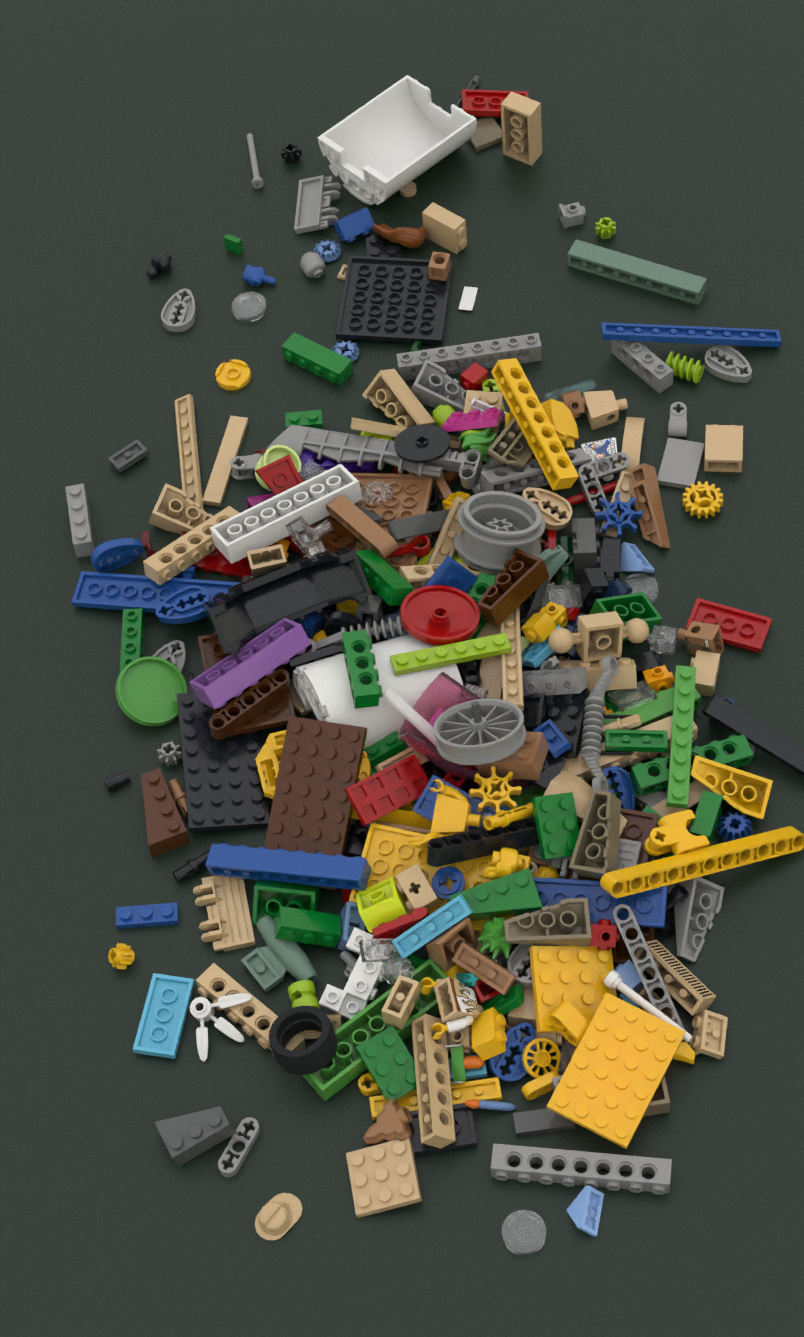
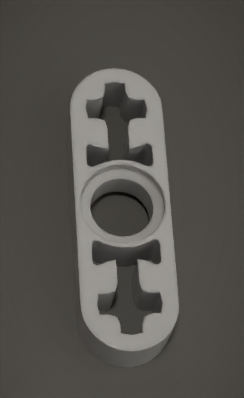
[218,1117,260,1177]

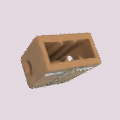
[676,621,724,656]

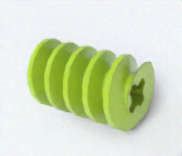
[665,351,705,383]

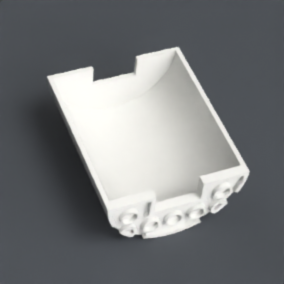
[317,75,477,205]
[292,633,467,749]

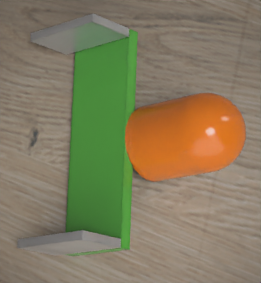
[445,1044,484,1084]

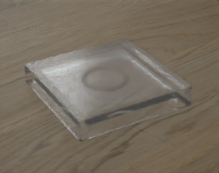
[607,680,658,712]

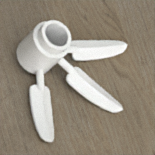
[190,993,252,1062]

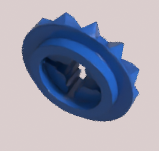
[432,866,466,900]

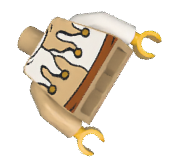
[420,977,483,1040]

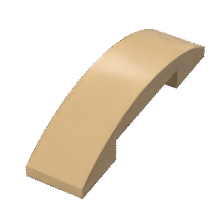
[619,417,645,477]

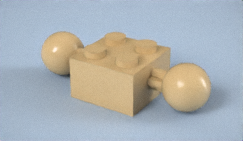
[548,611,649,662]

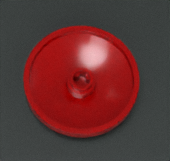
[400,585,480,645]

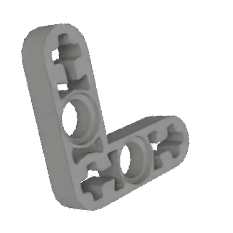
[577,452,630,515]

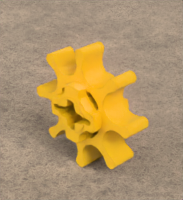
[469,766,522,815]

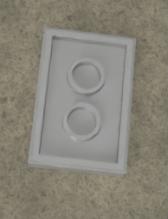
[657,437,705,489]

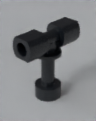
[656,884,689,937]

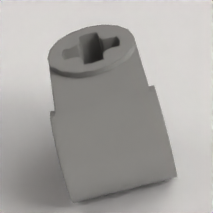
[668,402,687,437]
[231,454,263,480]

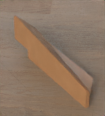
[628,463,671,549]

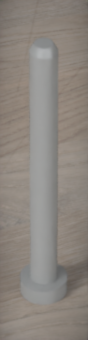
[246,133,264,189]

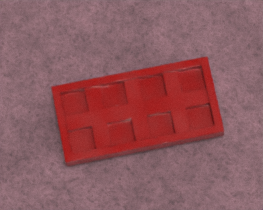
[344,754,429,826]

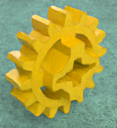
[682,481,723,519]

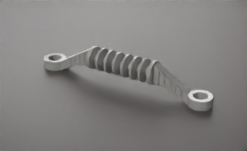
[299,616,406,656]
[580,655,618,792]

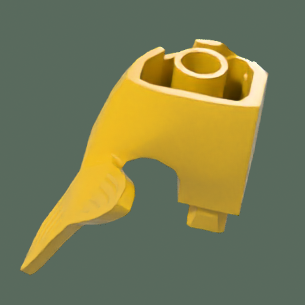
[505,399,579,451]

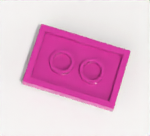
[442,407,504,432]

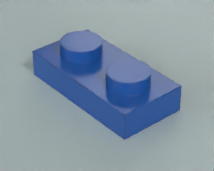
[533,719,571,758]

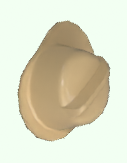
[255,1193,303,1241]

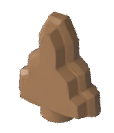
[363,1098,413,1145]

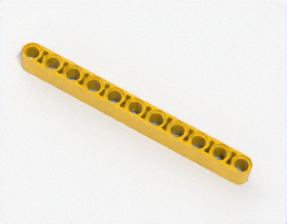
[600,826,804,898]

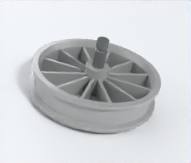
[433,698,526,765]

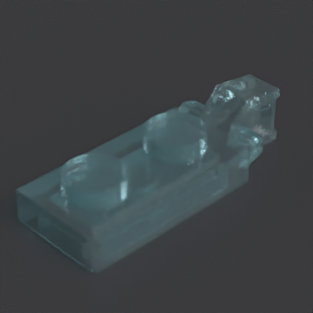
[544,380,596,401]

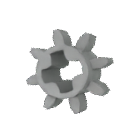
[157,741,182,767]

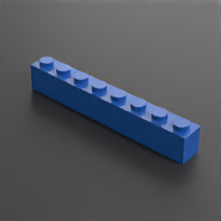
[205,843,371,891]

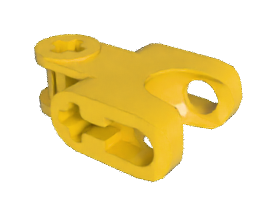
[644,809,710,856]

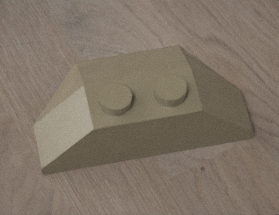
[487,417,533,468]

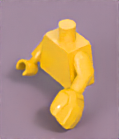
[409,779,482,849]

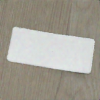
[458,286,478,311]

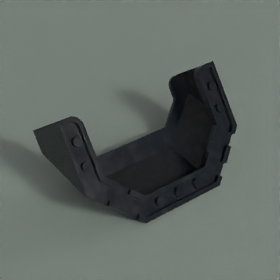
[201,546,372,655]

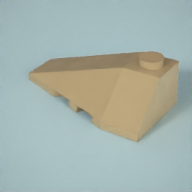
[543,770,628,838]

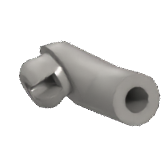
[340,950,357,978]

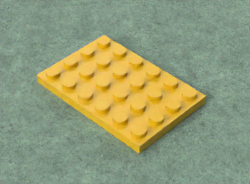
[547,992,685,1149]

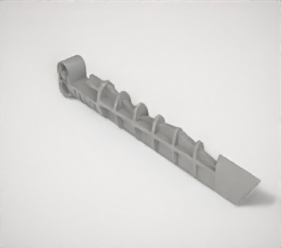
[267,425,483,489]

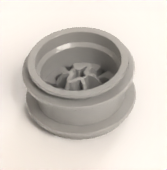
[453,491,545,574]

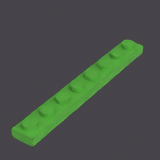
[666,665,696,809]

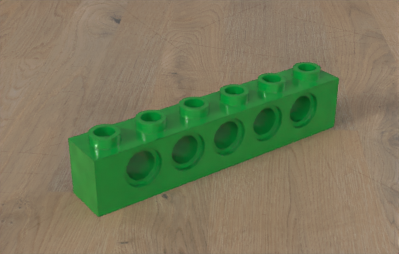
[629,734,754,797]

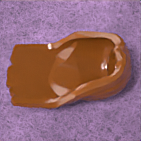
[373,224,427,249]

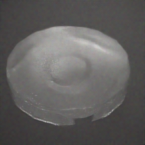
[232,292,267,322]
[623,573,659,604]
[502,1209,547,1255]

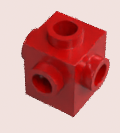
[589,919,620,951]

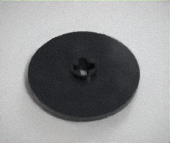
[394,424,450,463]

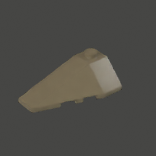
[504,898,592,947]

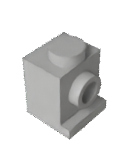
[559,202,586,228]

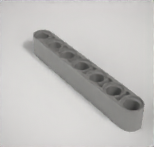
[613,904,685,1042]

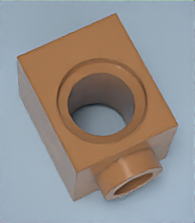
[428,251,451,281]

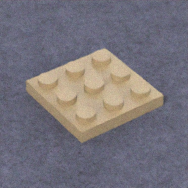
[346,1138,422,1218]

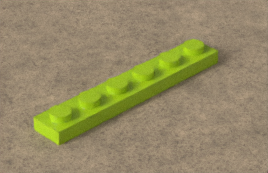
[390,633,511,676]

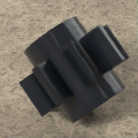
[281,143,302,164]

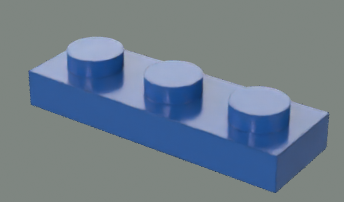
[116,902,179,929]

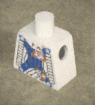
[581,437,618,481]

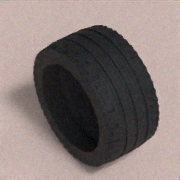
[269,1006,337,1075]

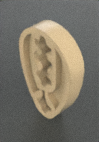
[522,487,572,530]

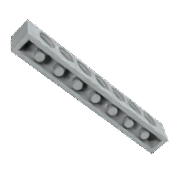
[396,333,542,381]
[490,1143,672,1195]

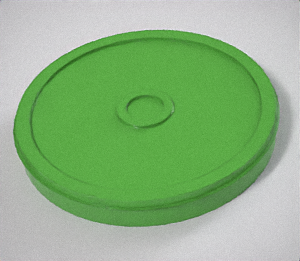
[115,656,187,726]

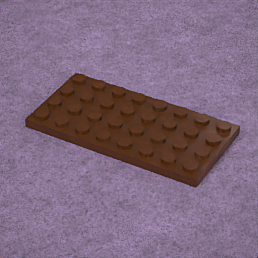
[264,716,368,891]

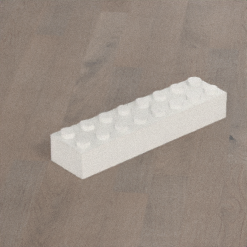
[210,464,363,564]

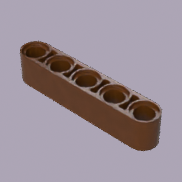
[209,669,291,740]

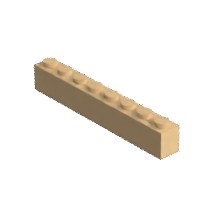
[560,716,698,782]

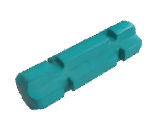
[456,973,478,986]

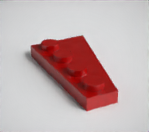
[255,455,312,530]

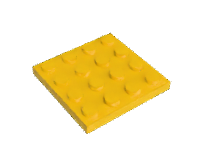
[529,946,617,1033]

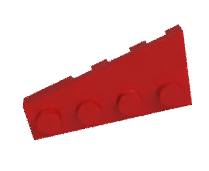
[191,549,254,581]

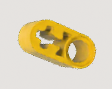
[549,1001,590,1046]

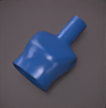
[242,264,276,286]

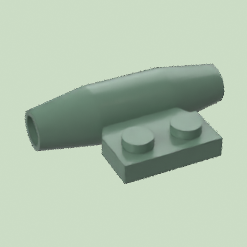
[241,916,318,993]

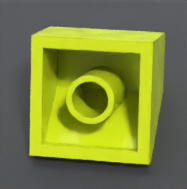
[355,876,408,933]

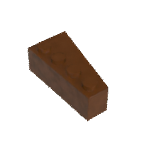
[477,548,550,627]
[141,768,190,858]

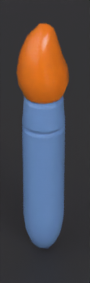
[464,1099,516,1111]

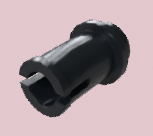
[104,770,130,791]

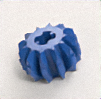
[717,811,752,842]

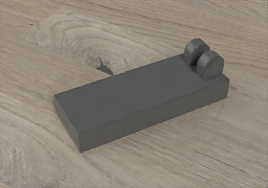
[513,1108,575,1137]

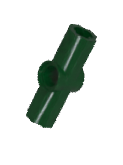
[556,536,574,592]

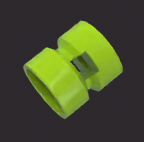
[287,980,321,1010]

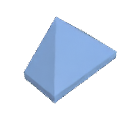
[620,542,655,573]
[566,1185,604,1237]

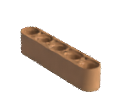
[326,494,399,559]

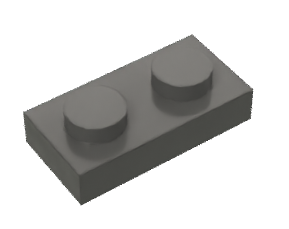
[108,439,149,473]

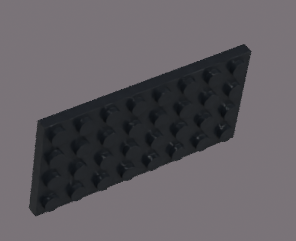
[177,693,270,832]

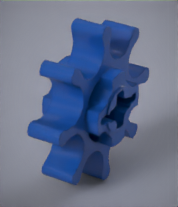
[595,492,643,539]

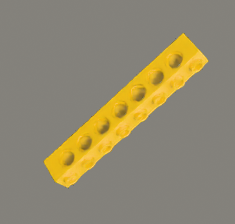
[491,358,579,490]

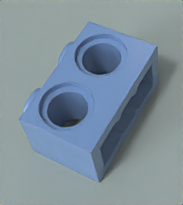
[337,901,365,952]

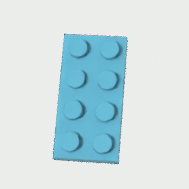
[133,973,195,1059]

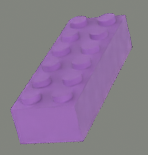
[189,618,311,709]

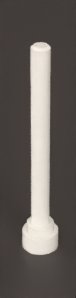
[603,970,692,1043]

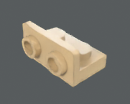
[690,1009,728,1059]

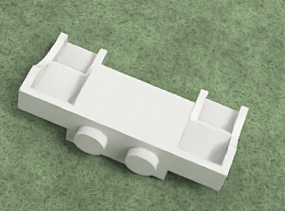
[319,927,394,1020]

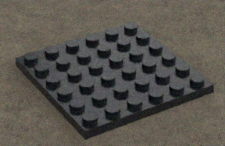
[336,255,453,345]

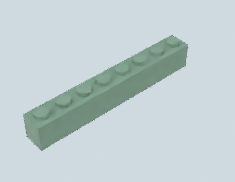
[568,239,707,305]

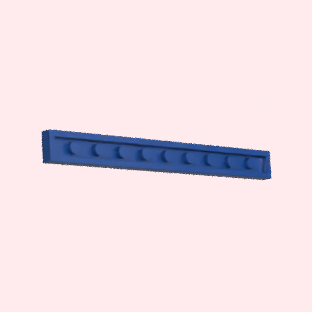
[600,322,782,347]

